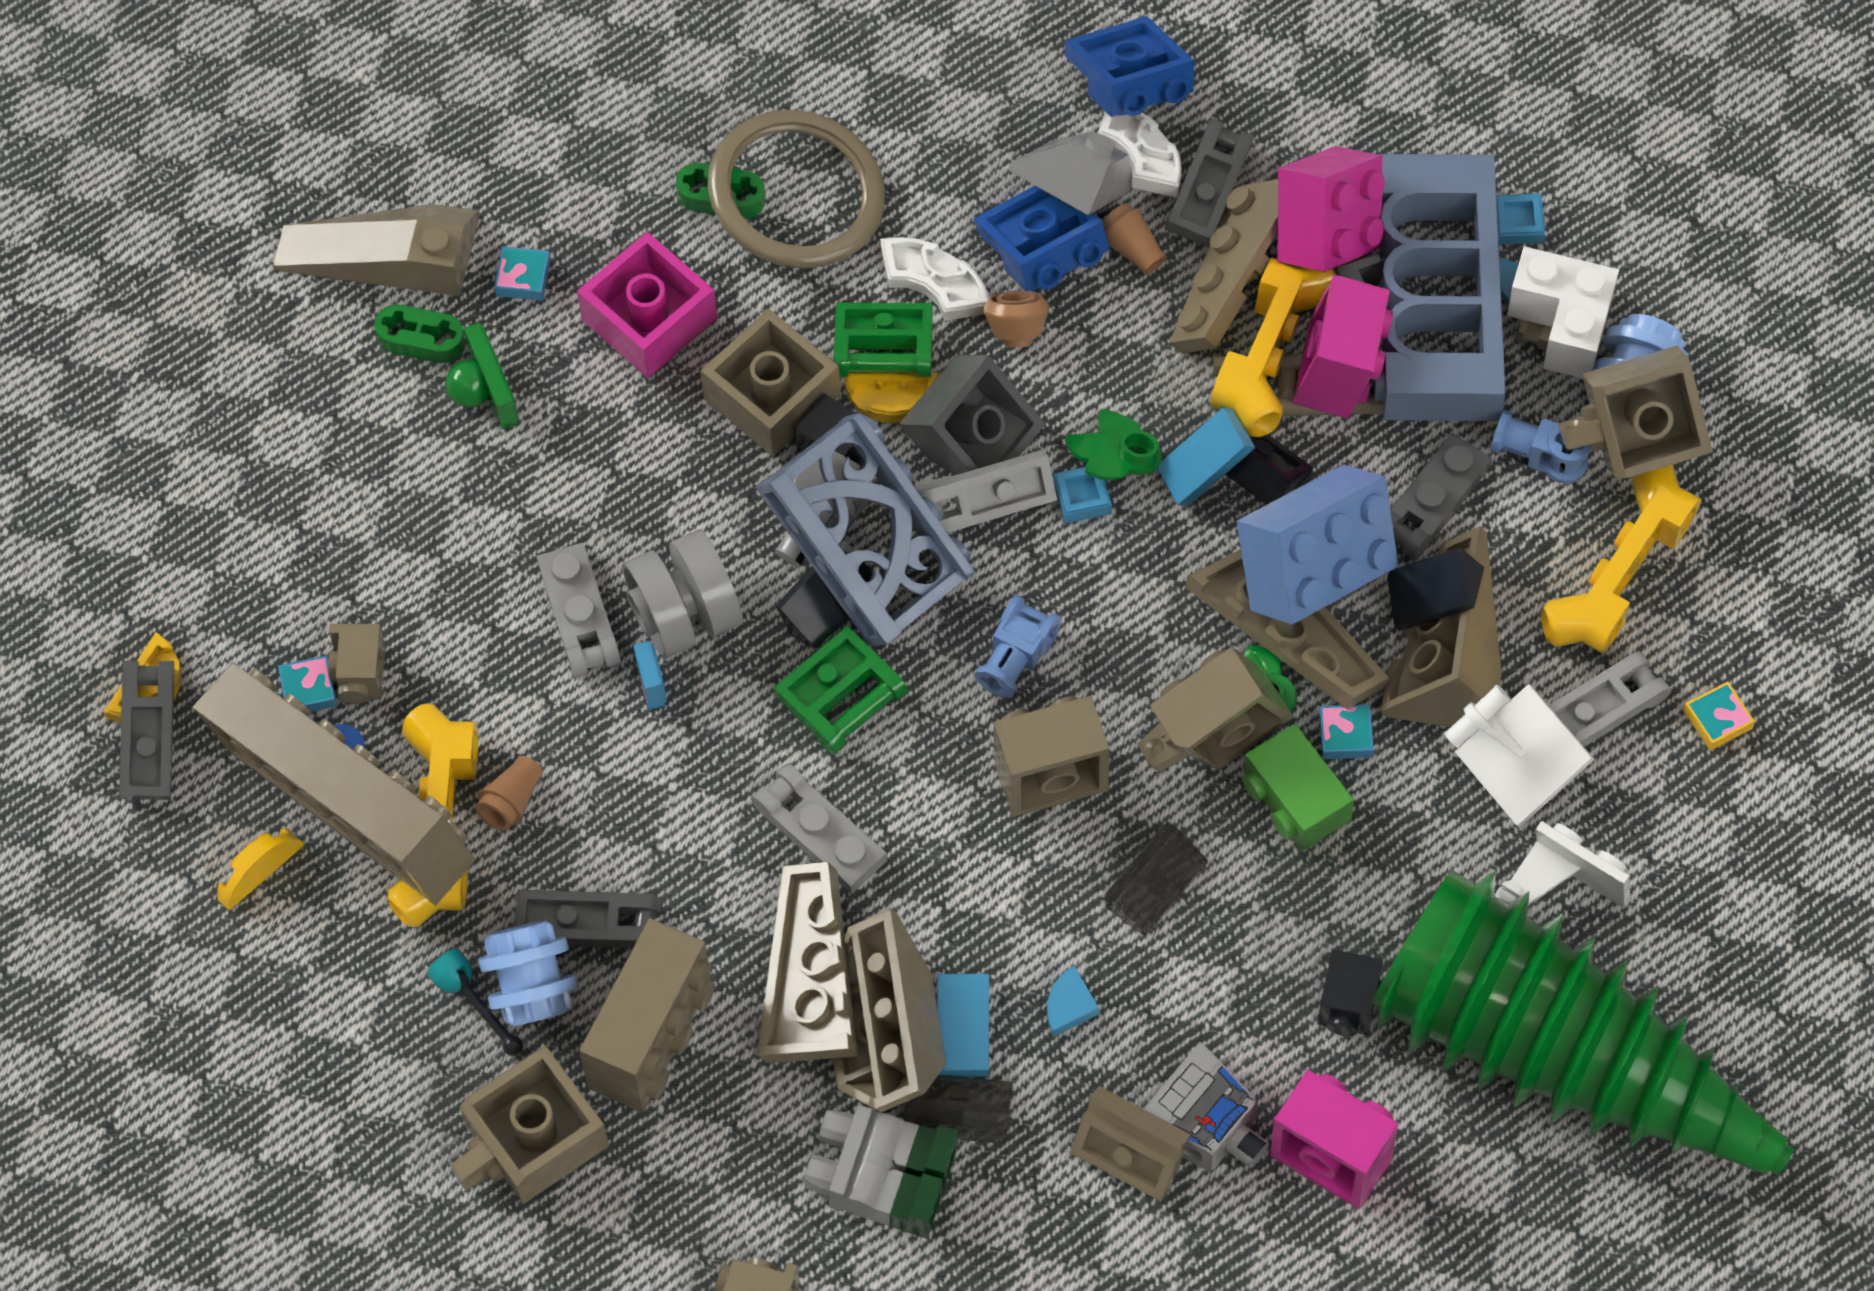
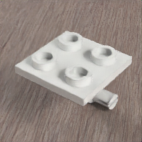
[1444,684,1595,827]
[1495,821,1630,908]

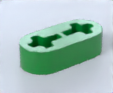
[676,163,765,219]
[374,305,466,363]

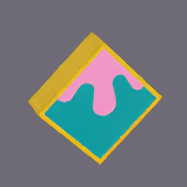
[1683,682,1755,751]

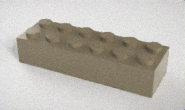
[192,662,476,906]

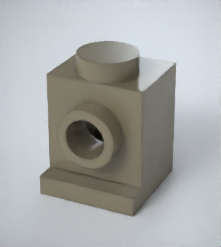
[328,624,386,704]
[715,1258,800,1291]

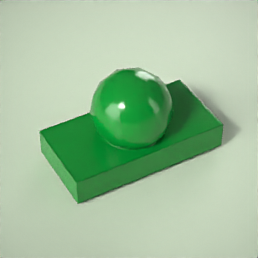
[445,322,519,429]

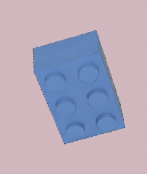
[1237,464,1398,625]

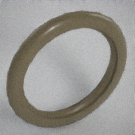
[707,110,886,269]

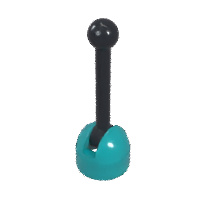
[427,948,523,1056]

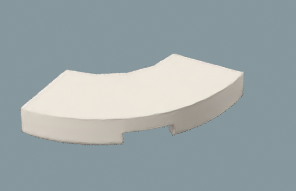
[1098,112,1181,198]
[880,238,990,321]

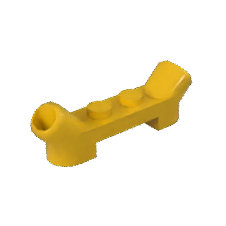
[1210,257,1337,437]
[1541,464,1702,654]
[387,704,478,927]

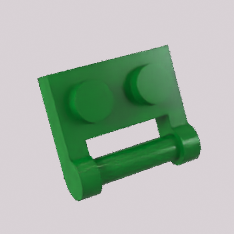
[833,303,933,377]
[773,626,909,755]

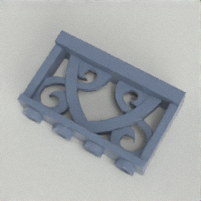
[755,413,975,647]

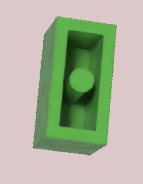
[1242,724,1354,852]

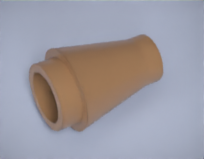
[1102,203,1167,275]
[475,756,543,831]

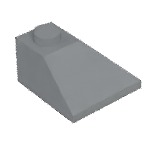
[1008,132,1132,215]

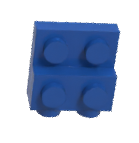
[1065,16,1194,117]
[974,186,1109,292]

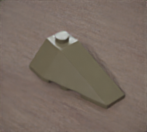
[273,204,480,296]
[1380,526,1502,727]

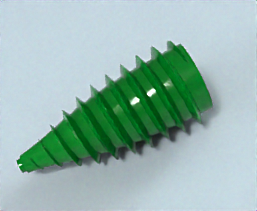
[1371,869,1795,1176]

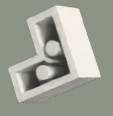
[1507,246,1619,378]

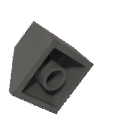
[899,355,1045,475]

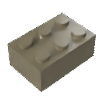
[579,918,715,1113]

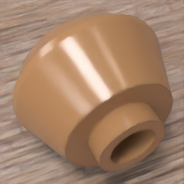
[983,291,1049,348]

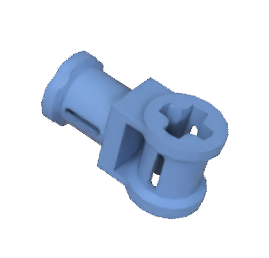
[1490,410,1591,484]
[974,595,1062,698]

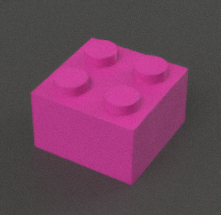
[1278,146,1385,272]
[577,231,718,378]
[1292,274,1393,419]
[1270,1069,1399,1210]

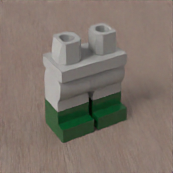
[804,1105,959,1239]

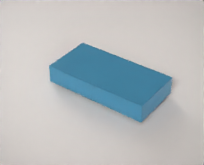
[1158,407,1255,507]
[937,974,989,1077]

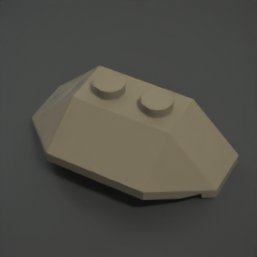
[833,908,946,1112]

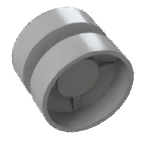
[622,529,743,659]

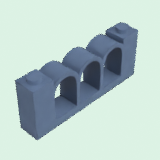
[1374,154,1505,421]

